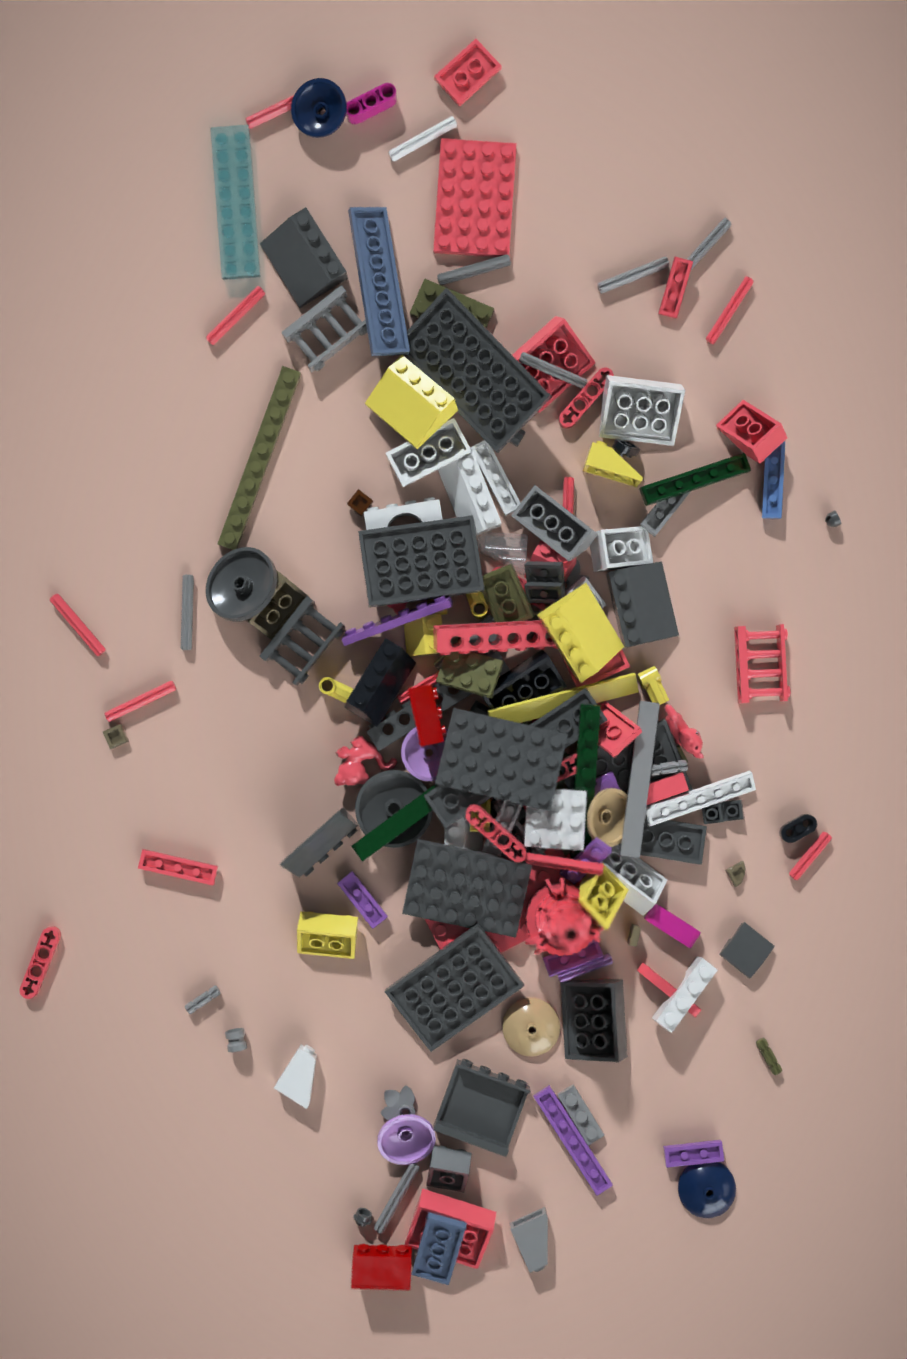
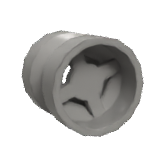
[225,1028,247,1052]

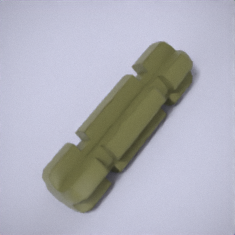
[756,1038,782,1075]

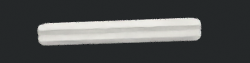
[389,116,457,161]

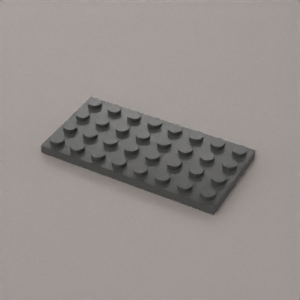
[404,288,552,453]

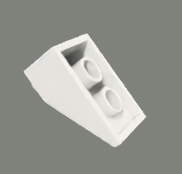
[590,526,653,572]

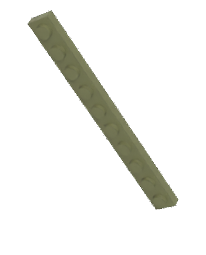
[218,366,301,550]

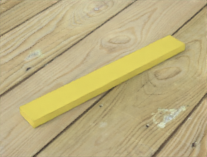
[487,673,639,723]

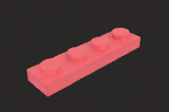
[138,849,218,885]

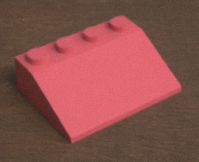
[512,316,596,413]
[404,1188,496,1269]

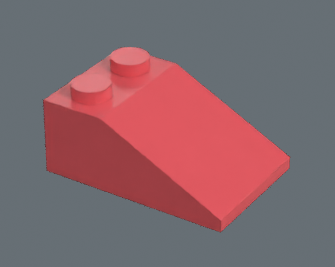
[716,400,788,464]

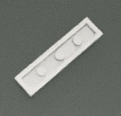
[470,440,520,516]

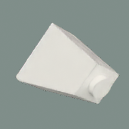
[274,1044,317,1109]

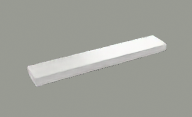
[645,771,756,827]

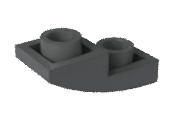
[702,799,745,824]

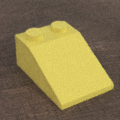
[583,441,643,487]
[579,863,628,930]

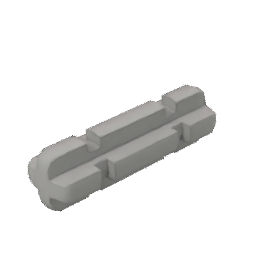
[651,760,688,776]
[185,985,221,1014]

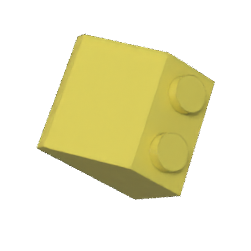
[404,614,442,657]

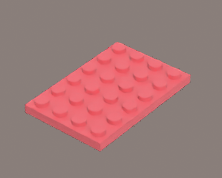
[433,138,517,257]

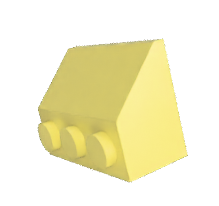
[297,911,358,959]

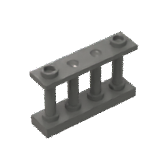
[260,596,345,685]

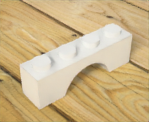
[364,497,443,530]
[652,956,718,1033]

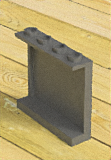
[433,1059,530,1157]

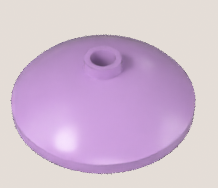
[401,727,448,781]
[377,1114,436,1165]

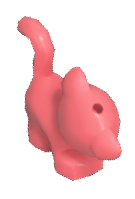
[665,705,704,758]
[334,735,398,786]

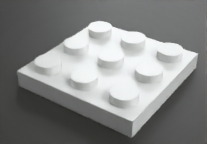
[524,789,587,850]

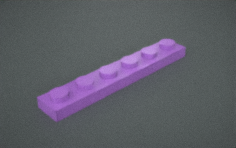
[341,596,453,646]
[533,1085,613,1196]

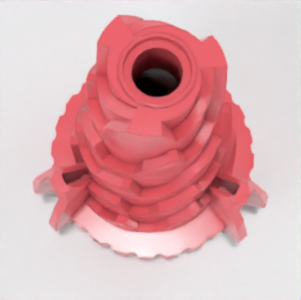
[525,876,604,956]

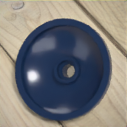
[291,78,347,138]
[678,1162,736,1218]

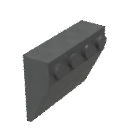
[260,207,348,308]
[606,561,679,648]
[280,807,358,877]
[561,979,628,1063]

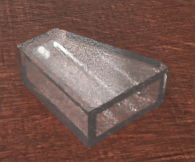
[477,532,528,575]

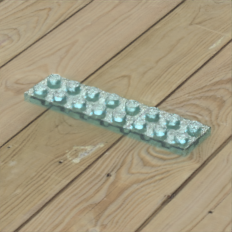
[210,125,261,280]

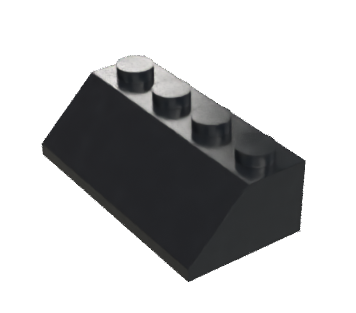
[344,638,416,727]
[482,650,567,709]

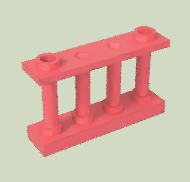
[734,624,791,703]

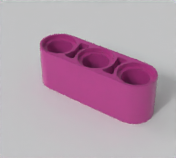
[346,83,397,124]
[644,903,701,949]

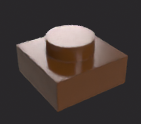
[347,489,374,516]

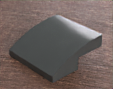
[524,561,565,603]
[719,922,775,978]

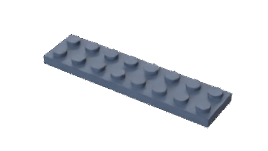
[348,207,410,356]

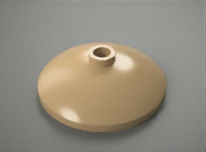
[587,788,627,847]
[502,998,560,1056]

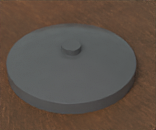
[206,547,277,622]
[355,770,433,848]

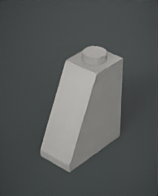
[510,1207,548,1272]

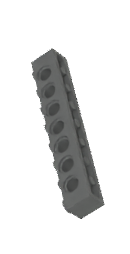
[366,650,510,751]

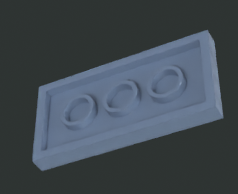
[411,1212,467,1285]

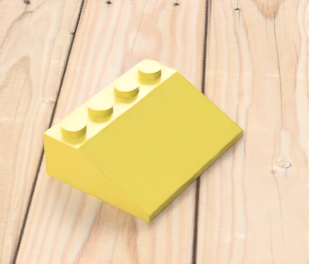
[365,355,458,449]
[537,583,624,683]

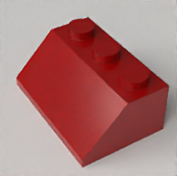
[408,684,447,747]
[351,1244,412,1290]

